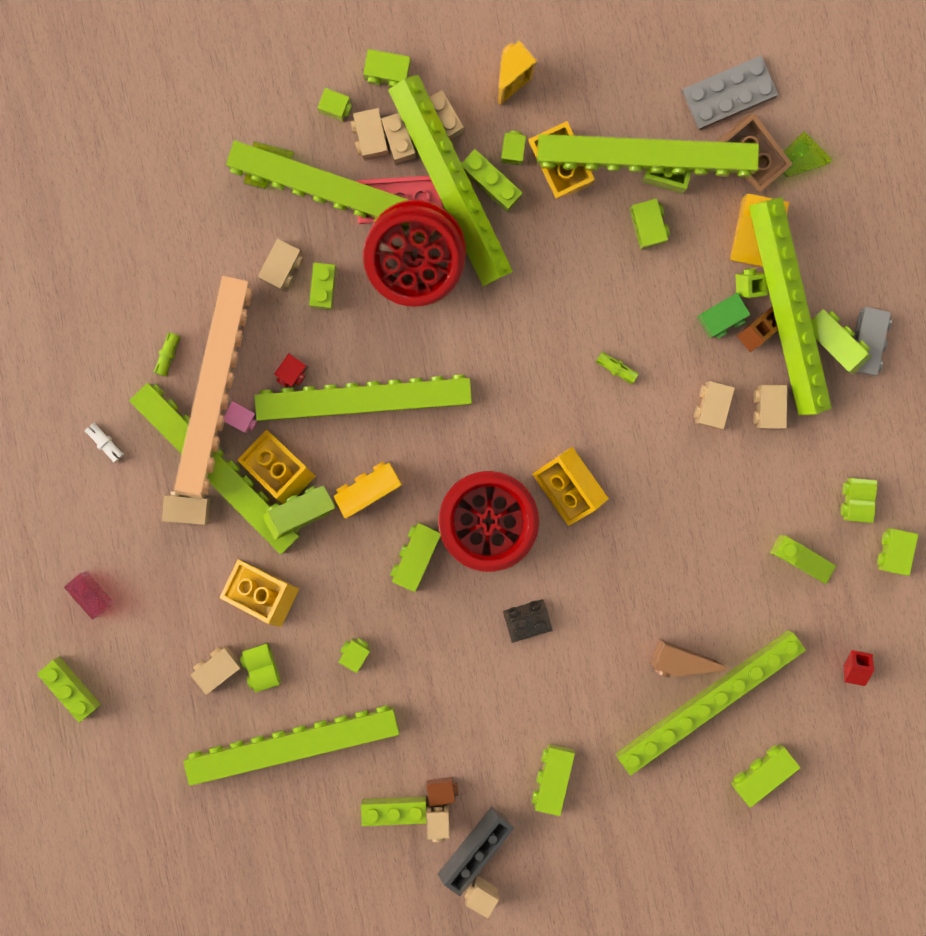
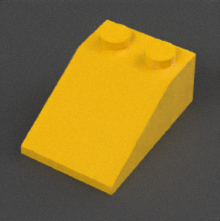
[730,193,789,267]
[237,429,316,504]
[220,559,300,627]

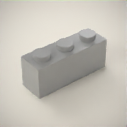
[847,307,892,377]

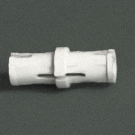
[85,423,124,463]

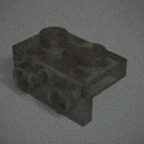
[503,599,553,643]

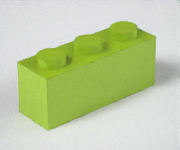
[462,149,523,213]
[811,309,872,375]
[263,486,336,540]
[390,522,441,592]
[37,657,101,723]
[531,744,575,816]
[730,744,800,808]
[361,796,427,826]

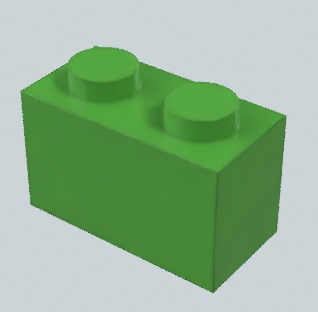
[697,293,750,339]

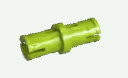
[153,332,181,377]
[595,351,639,385]

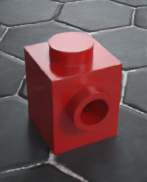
[274,353,308,388]
[843,650,874,686]

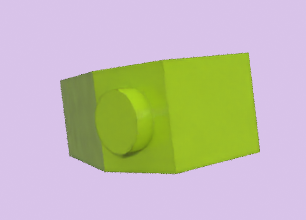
[770,535,836,584]

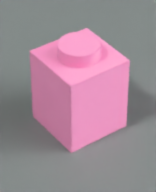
[224,401,258,433]

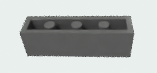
[438,807,514,896]

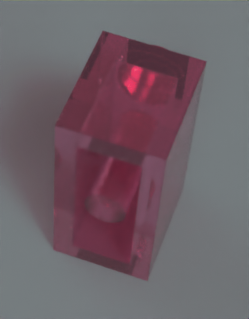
[64,571,114,620]

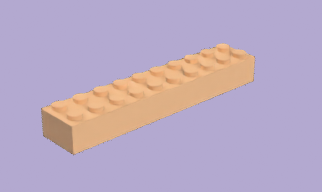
[174,276,252,499]

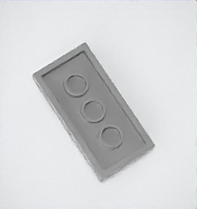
[682,55,778,130]

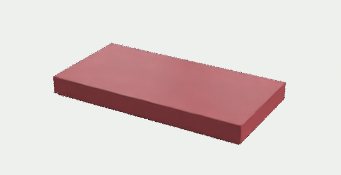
[356,176,443,224]

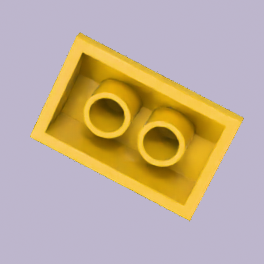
[498,41,536,105]
[528,121,595,199]
[532,447,609,526]
[334,461,403,519]

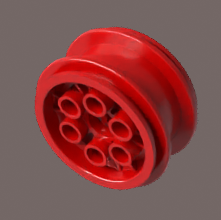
[363,200,466,307]
[439,471,539,572]

